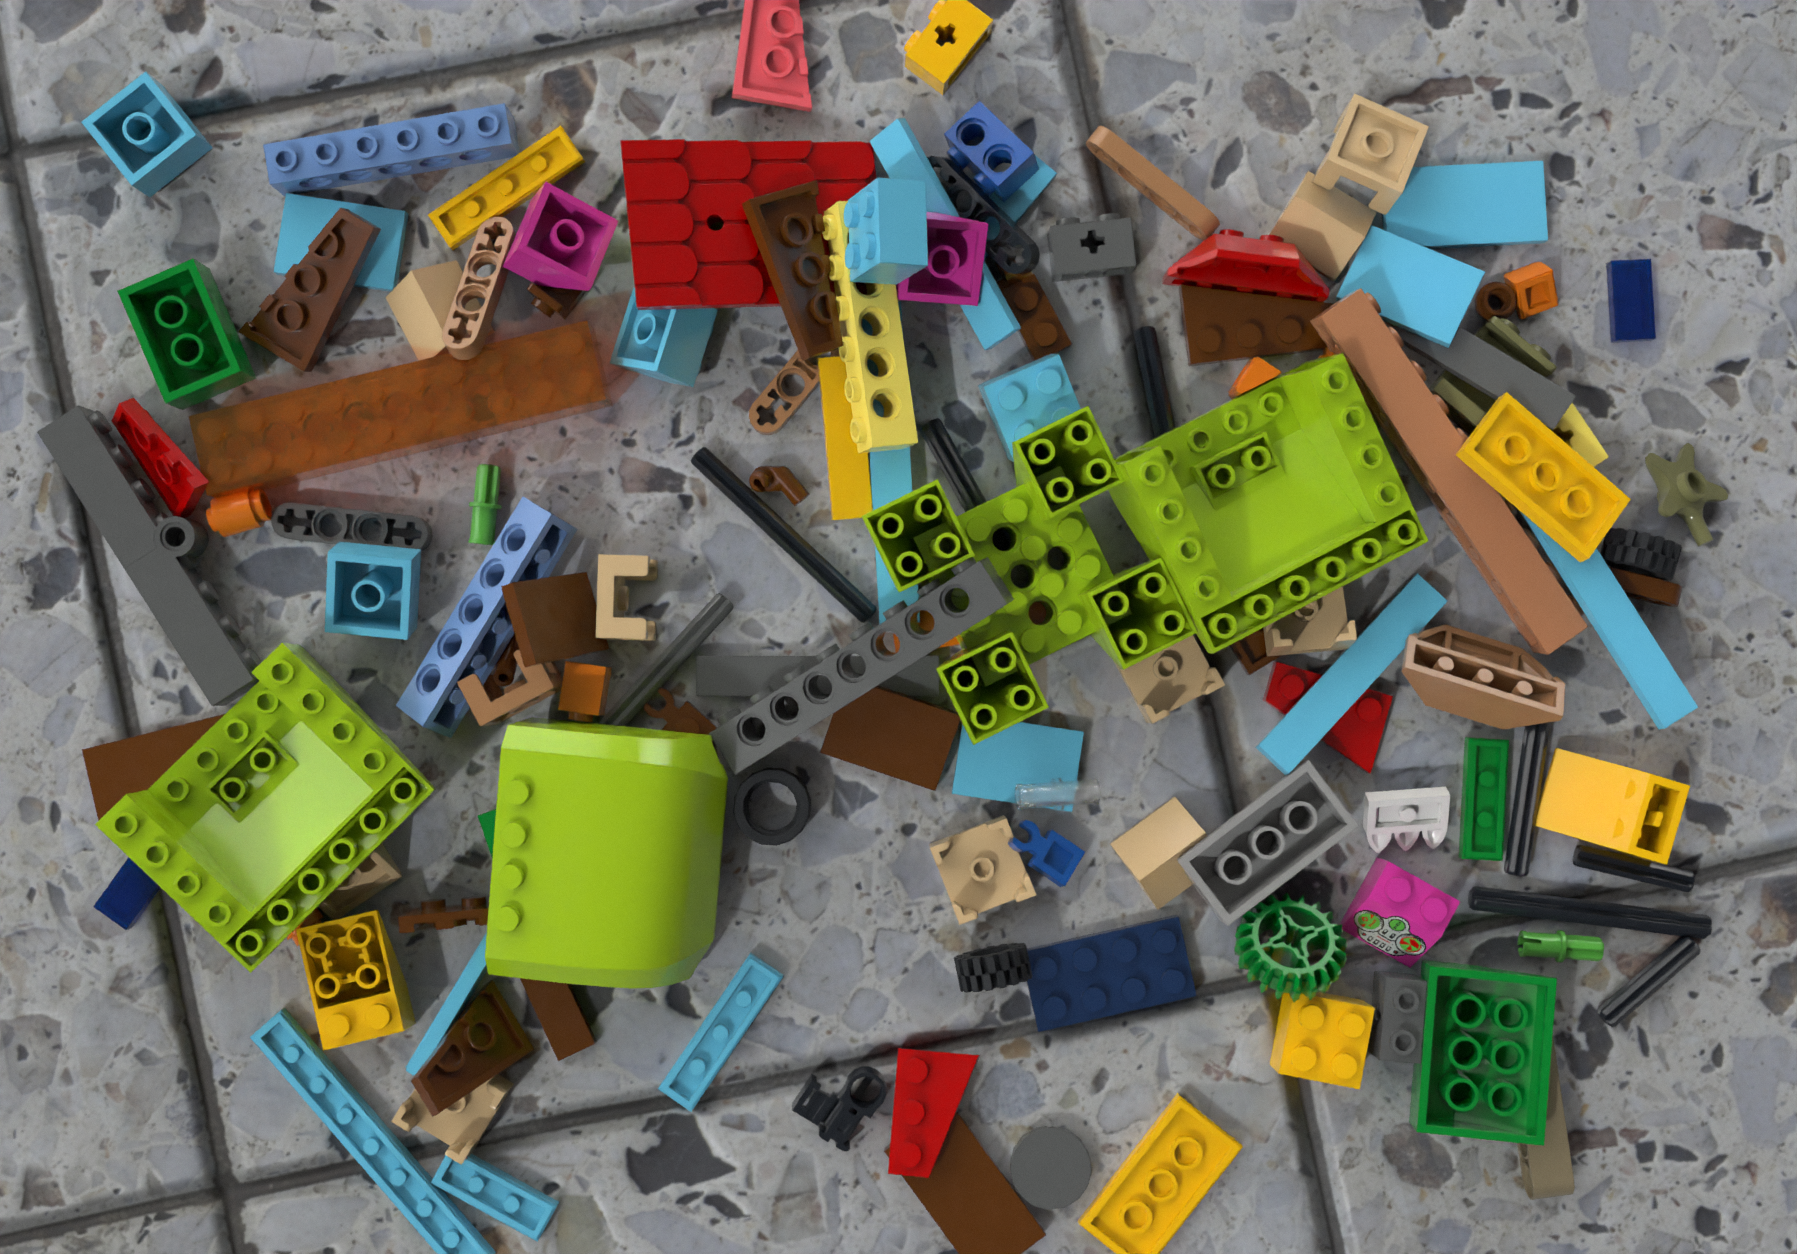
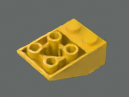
[1536,748,1690,865]
[296,909,416,1051]

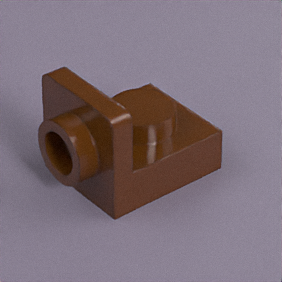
[527,283,586,320]

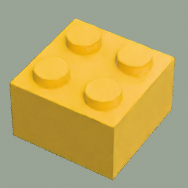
[1269,991,1375,1089]

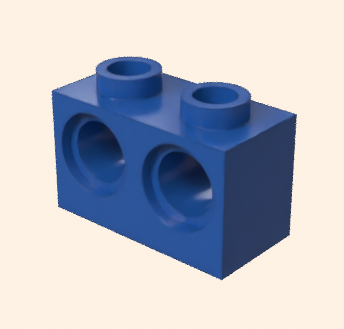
[944,101,1039,202]

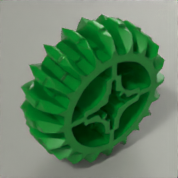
[1234,892,1347,1002]

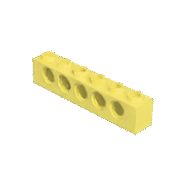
[822,201,918,453]

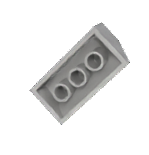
[1177,760,1359,926]

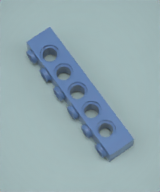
[263,103,520,196]
[396,497,577,738]

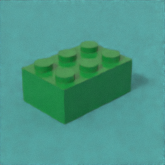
[117,258,256,410]

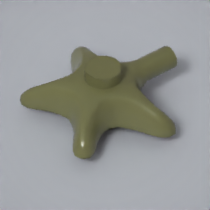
[1645,443,1728,547]

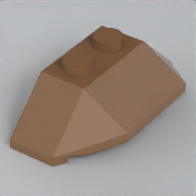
[1402,624,1565,730]

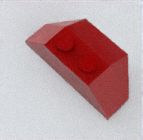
[1162,229,1330,302]

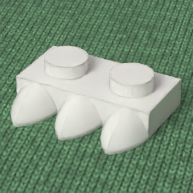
[1363,786,1450,853]

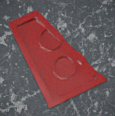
[111,397,209,518]
[1263,662,1393,774]
[888,1048,980,1178]

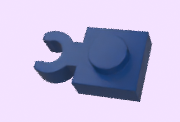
[1008,820,1085,887]

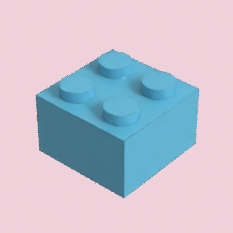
[81,71,213,197]
[844,178,928,285]
[978,353,1081,462]
[325,541,421,640]

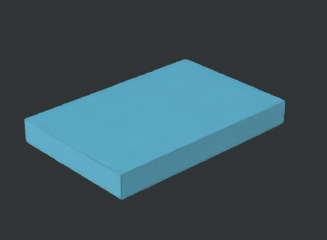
[273,193,409,292]
[1336,225,1485,348]
[952,722,1084,812]

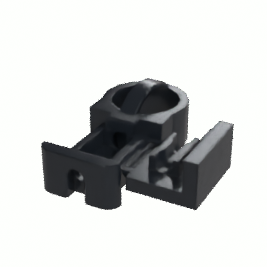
[792,1066,886,1151]

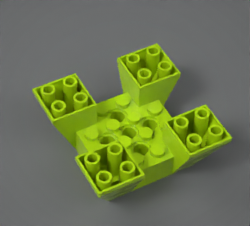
[861,406,1198,745]

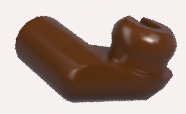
[749,466,810,506]
[493,633,519,687]

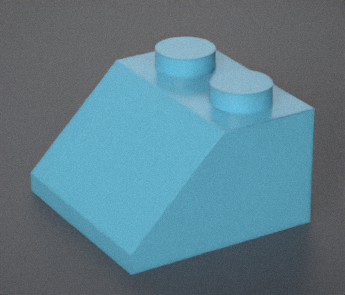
[610,287,718,387]

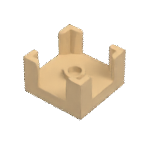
[1312,93,1429,215]
[596,554,658,641]
[1263,586,1357,657]
[1113,635,1225,724]
[929,815,1036,925]
[391,1074,514,1165]

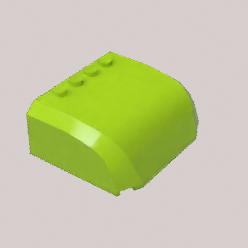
[485,717,728,989]

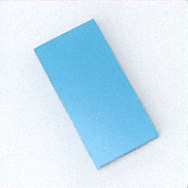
[1382,161,1548,249]

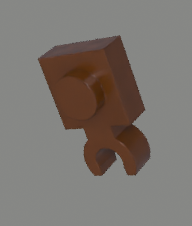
[644,688,718,735]

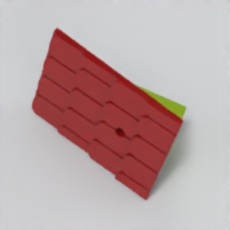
[620,139,876,310]

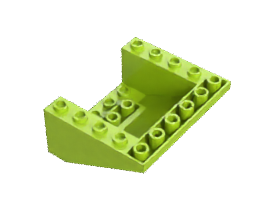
[1108,353,1429,654]
[95,642,436,973]

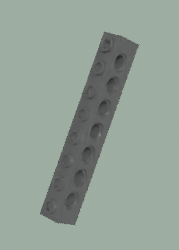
[709,557,1014,775]

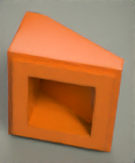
[1504,261,1559,320]
[1228,356,1282,399]

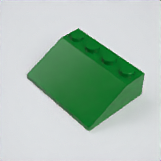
[1409,960,1557,1146]

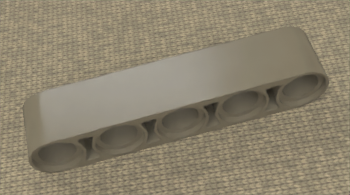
[1517,1038,1575,1200]

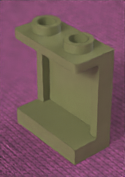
[1429,316,1557,435]

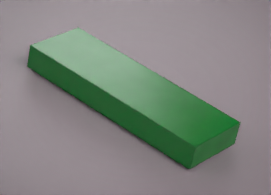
[1458,737,1509,861]

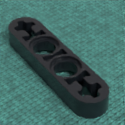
[927,156,1040,274]

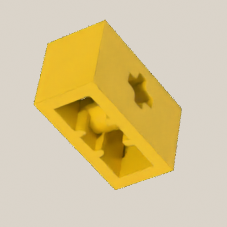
[904,0,993,95]

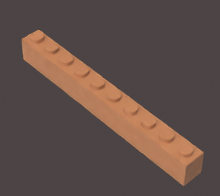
[1310,288,1588,655]

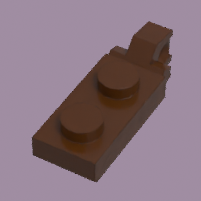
[994,260,1072,361]

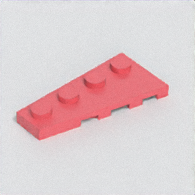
[732,0,812,112]

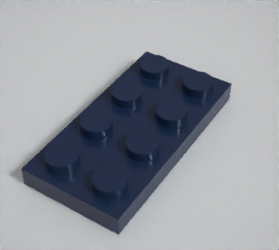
[1027,915,1197,1032]

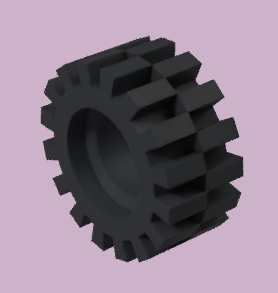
[1600,528,1682,580]
[954,943,1032,993]

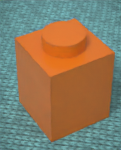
[558,661,612,722]

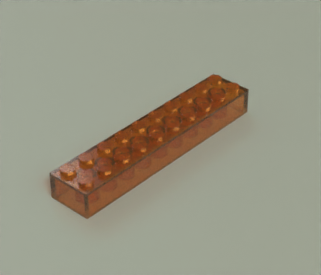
[188,320,613,498]

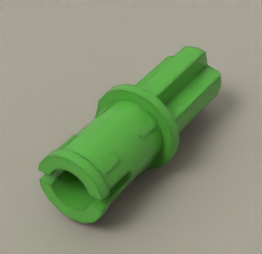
[468,464,502,545]
[1518,930,1604,963]

